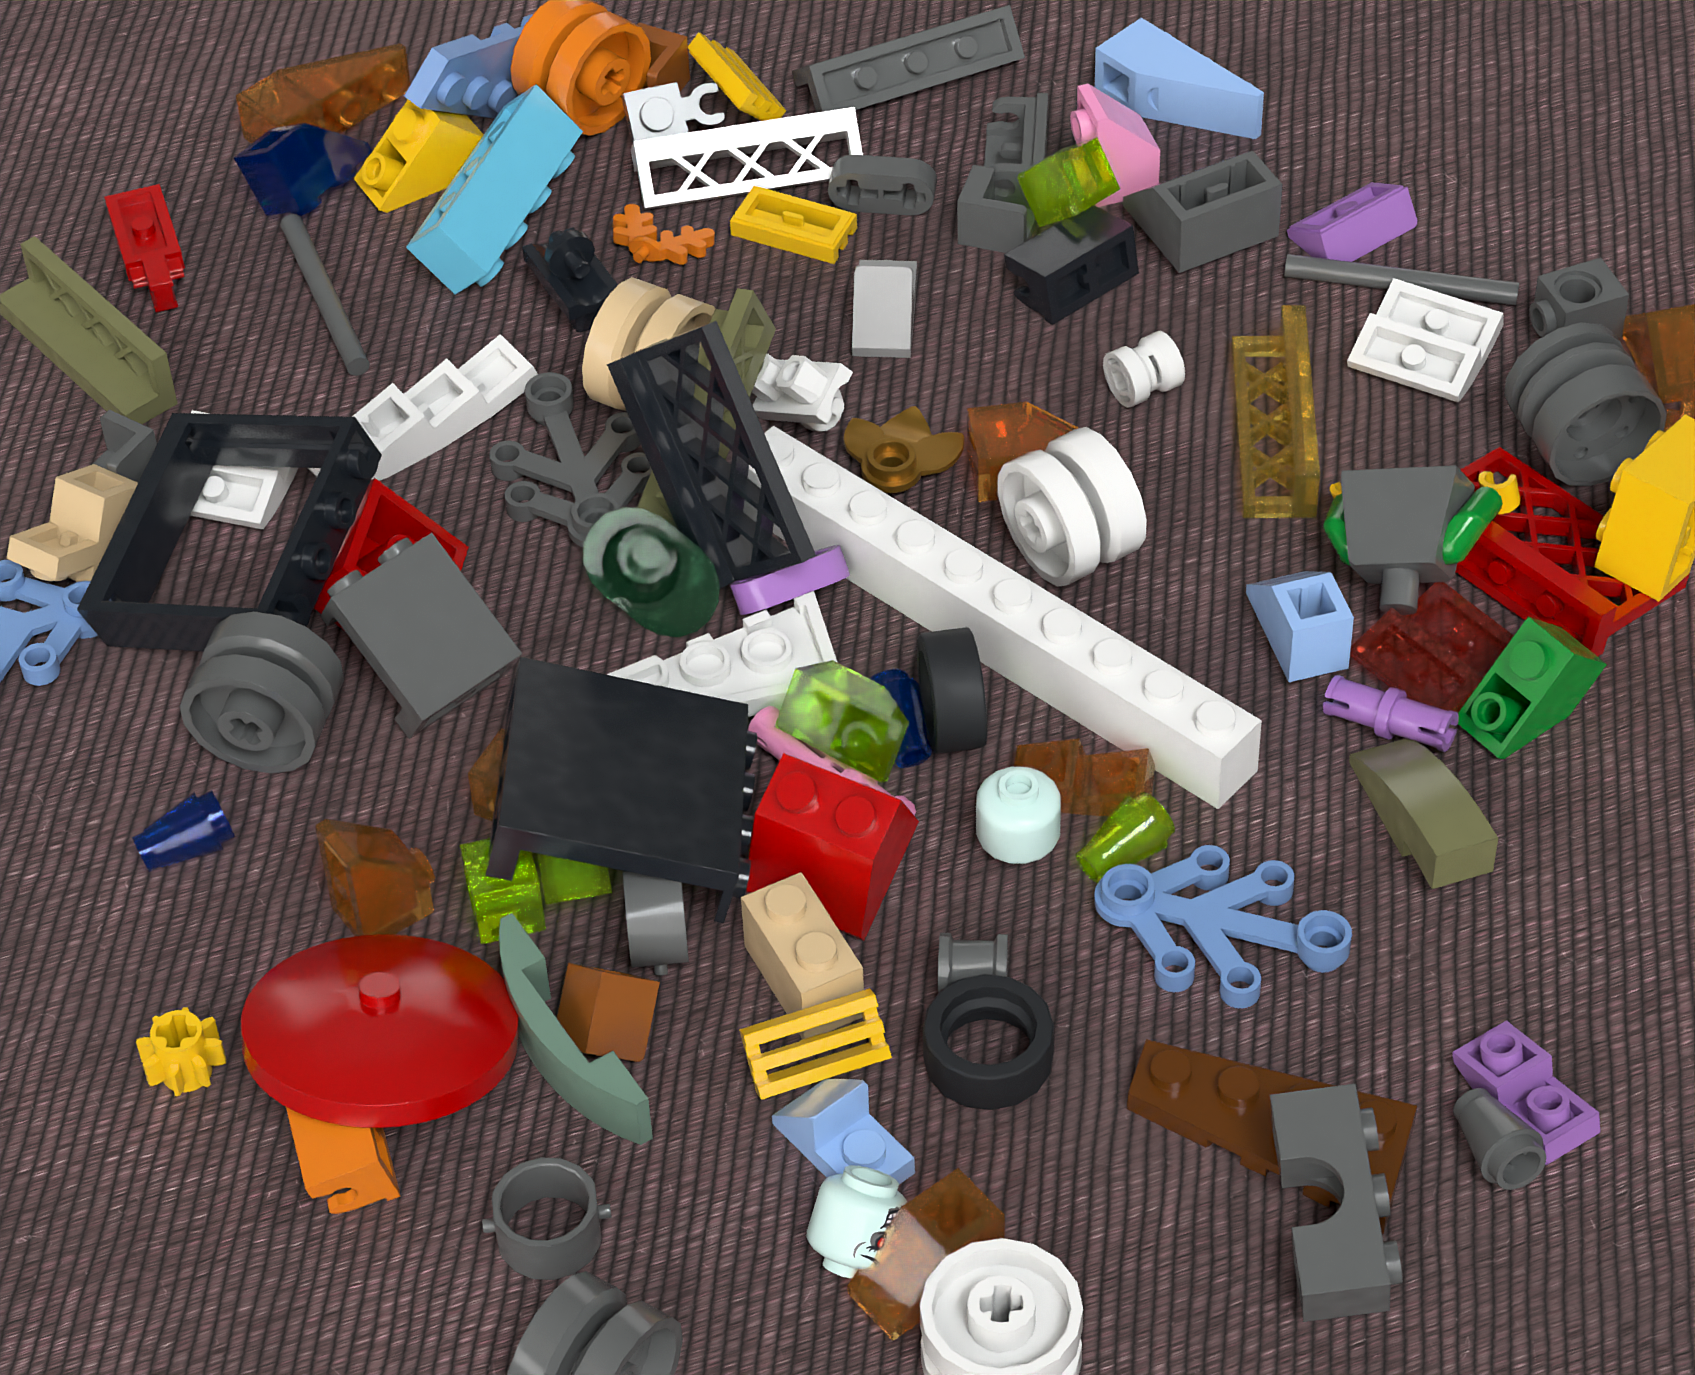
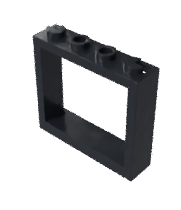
[77,413,382,652]

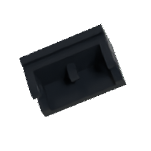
[1004,204,1139,325]

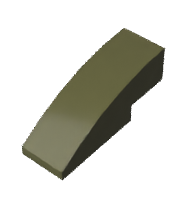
[1349,738,1498,889]

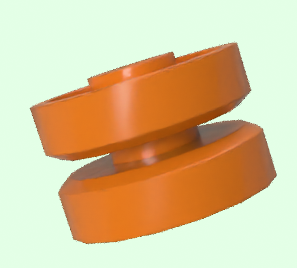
[510,0,651,136]

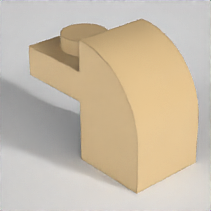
[7,464,138,582]

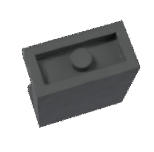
[320,533,522,739]

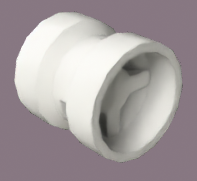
[1103,331,1185,408]

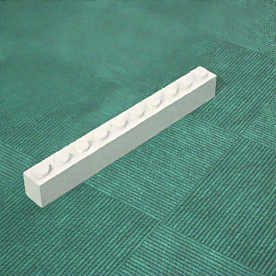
[743,426,1262,809]

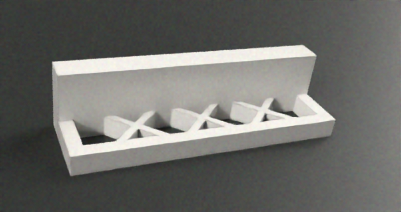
[631,107,863,210]

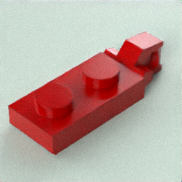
[104,184,185,312]

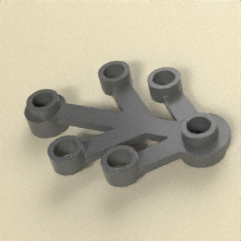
[489,372,652,549]

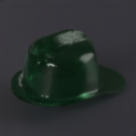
[583,507,720,637]

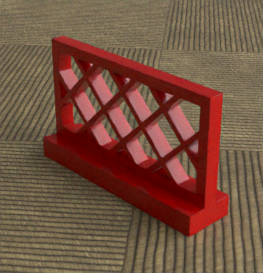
[1455,447,1690,657]

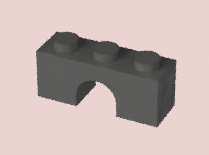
[1270,1084,1403,1322]

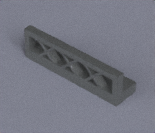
[792,5,1025,113]

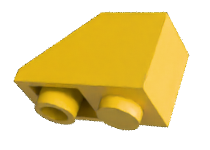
[354,100,484,213]

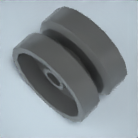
[179,612,344,774]
[507,1271,683,1375]

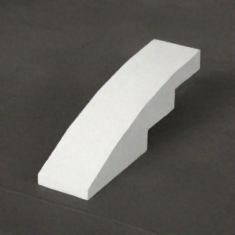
[308,334,538,481]

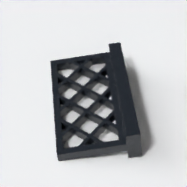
[607,321,816,593]

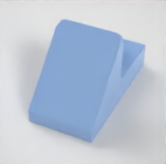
[772,1079,915,1184]

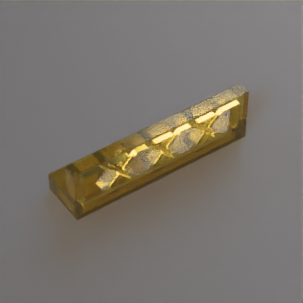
[1231,305,1320,518]

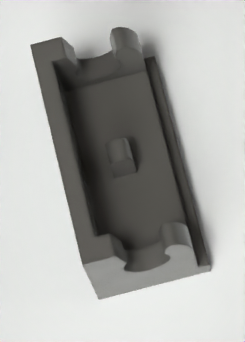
[984,93,1048,210]

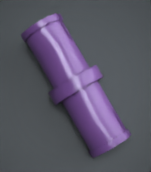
[1323,675,1459,752]

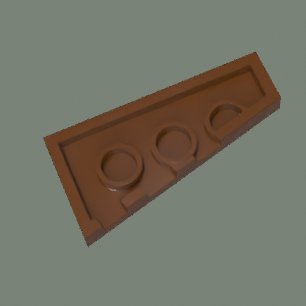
[1127,1039,1417,1234]

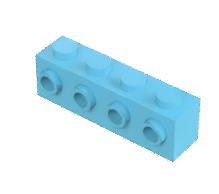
[406,84,583,295]

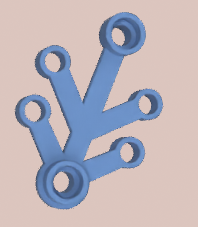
[0,560,112,686]
[1094,845,1352,1008]

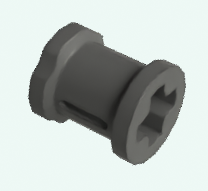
[938,932,1008,993]

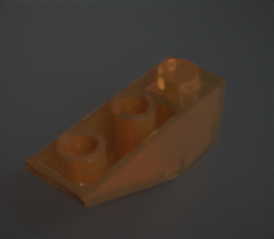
[236,43,411,168]

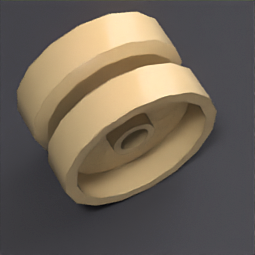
[582,277,715,411]

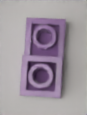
[1452,1020,1600,1165]

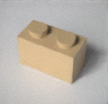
[741,872,864,1039]

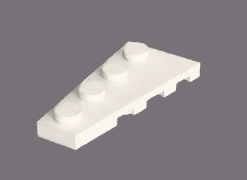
[607,591,844,717]

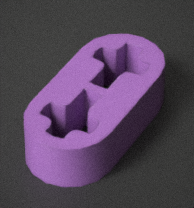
[730,545,850,615]

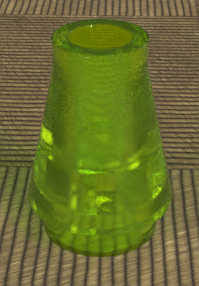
[1075,792,1175,884]

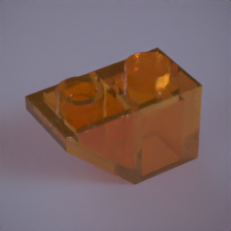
[847,1168,1005,1341]

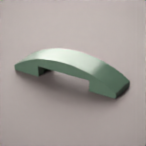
[499,913,653,1145]

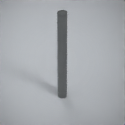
[280,214,370,376]
[1284,254,1519,306]

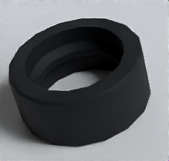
[917,627,988,754]
[923,974,1054,1110]

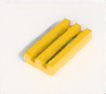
[688,32,787,121]
[730,186,857,264]
[739,988,892,1100]

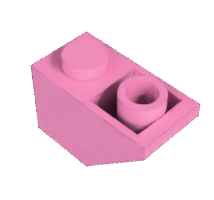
[1069,84,1160,207]

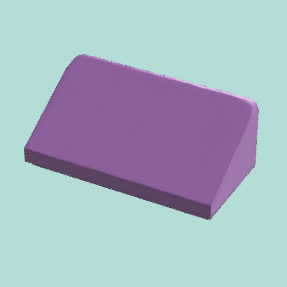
[1287,182,1417,262]

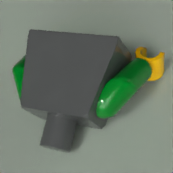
[1323,465,1520,615]

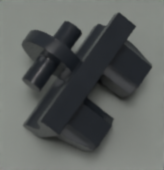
[522,227,618,332]

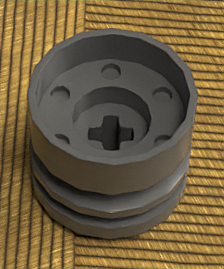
[1504,322,1667,486]

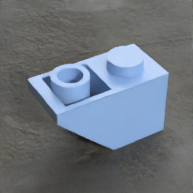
[1246,571,1354,682]

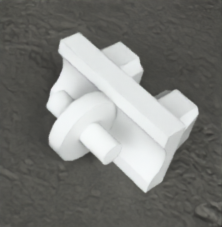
[752,354,853,431]

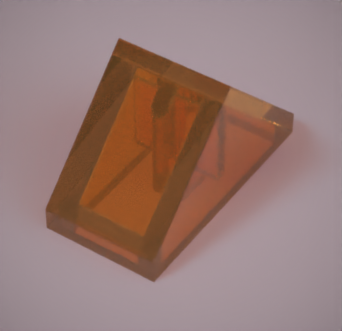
[1622,304,1695,404]

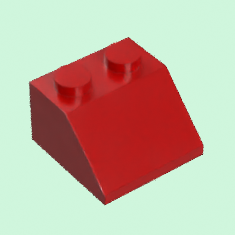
[314,478,469,631]
[746,753,919,941]

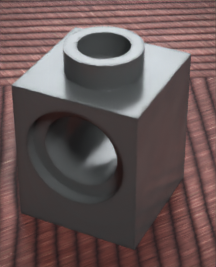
[1530,257,1629,339]

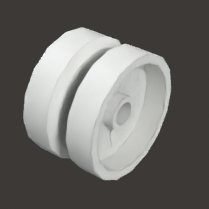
[998,427,1147,586]
[920,1238,1083,1375]

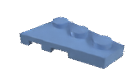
[404,14,533,118]

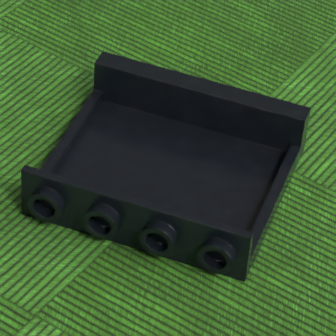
[485,657,757,923]

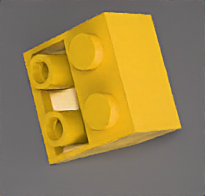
[1594,414,1695,602]

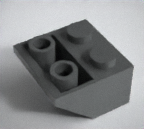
[1123,151,1283,273]

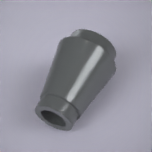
[1453,1088,1546,1190]

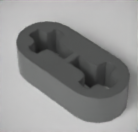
[828,155,938,216]

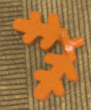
[613,204,715,265]

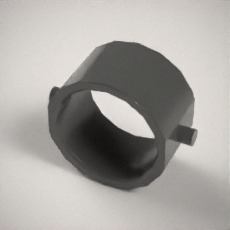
[623,871,689,975]
[482,1157,612,1280]

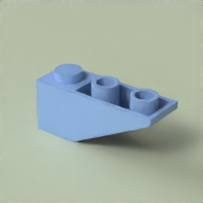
[1095,18,1264,139]

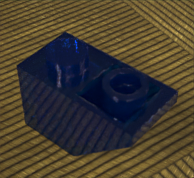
[234,123,372,216]

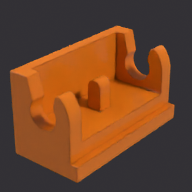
[286,1107,401,1214]

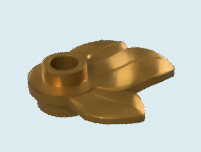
[844,406,964,493]

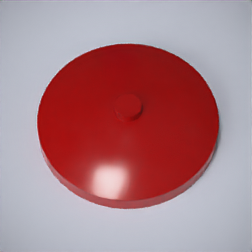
[241,934,519,1128]

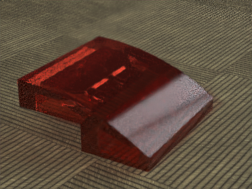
[1350,582,1514,713]

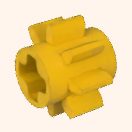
[136,1007,227,1096]

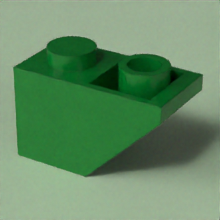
[1458,616,1607,759]

